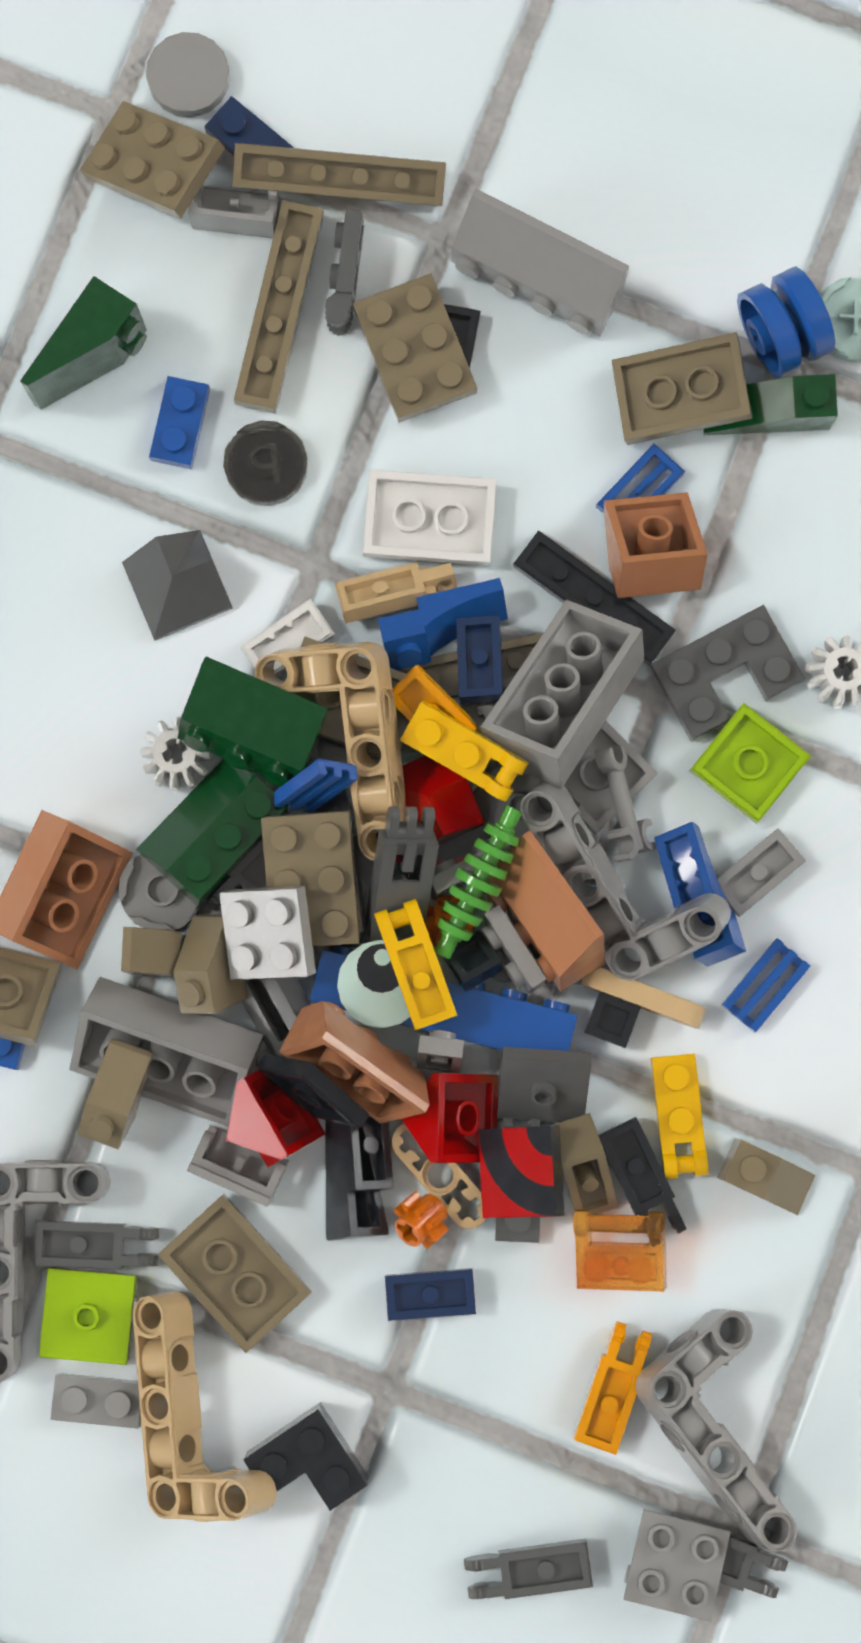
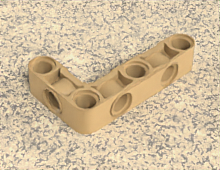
[255,642,406,861]
[133,1290,277,1522]

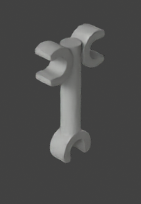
[595,744,657,862]

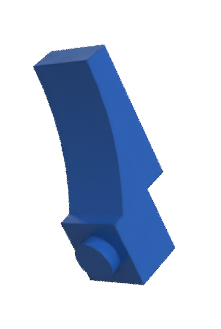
[378,578,508,670]
[654,822,746,967]

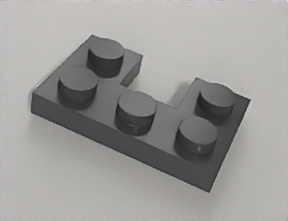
[650,605,805,741]

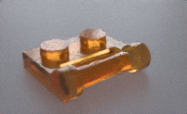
[573,1209,667,1292]

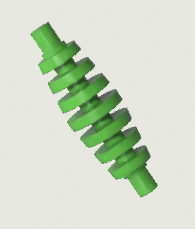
[434,805,523,959]

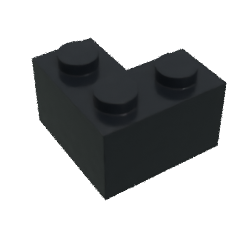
[243,1402,369,1511]

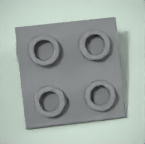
[623,1509,731,1622]

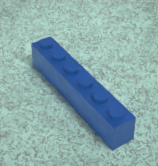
[309,945,578,1051]

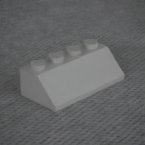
[451,189,629,337]
[481,600,644,789]
[69,977,264,1127]

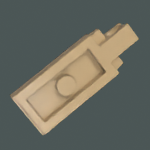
[335,562,457,624]

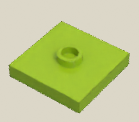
[689,703,811,824]
[39,1267,137,1365]

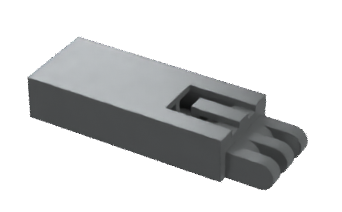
[362,806,439,943]
[242,977,311,1057]

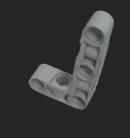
[520,781,731,981]
[0,1160,111,1383]
[635,1309,797,1552]

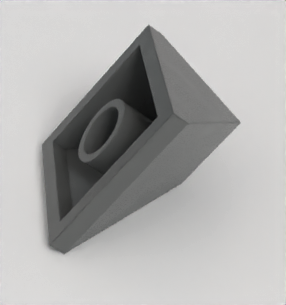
[122,530,233,641]

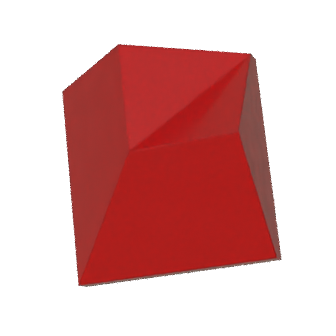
[402,755,485,844]
[226,1070,326,1168]
[402,1073,498,1163]

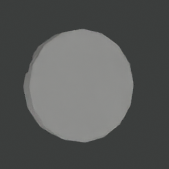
[146,32,229,117]
[118,854,202,931]

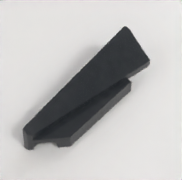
[325,1116,394,1241]

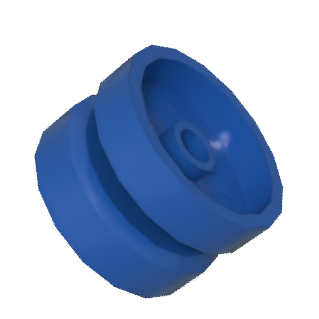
[737,266,836,378]

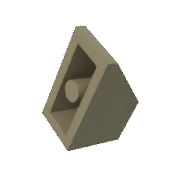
[173,914,247,1014]
[121,927,186,977]
[78,1038,153,1150]
[551,1113,619,1221]
[717,1138,815,1215]

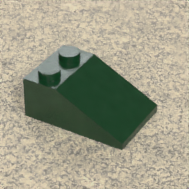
[20,276,147,410]

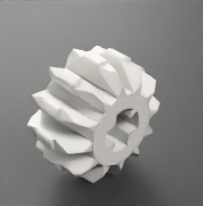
[805,635,861,709]
[139,717,214,791]

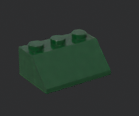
[177,656,328,787]
[136,759,289,909]

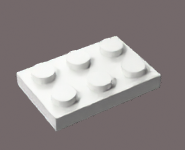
[363,469,497,566]

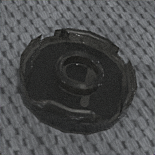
[223,420,308,506]

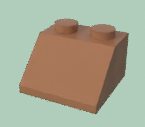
[604,492,708,598]

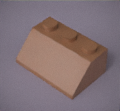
[0,810,133,970]
[486,831,605,992]
[279,1001,430,1124]

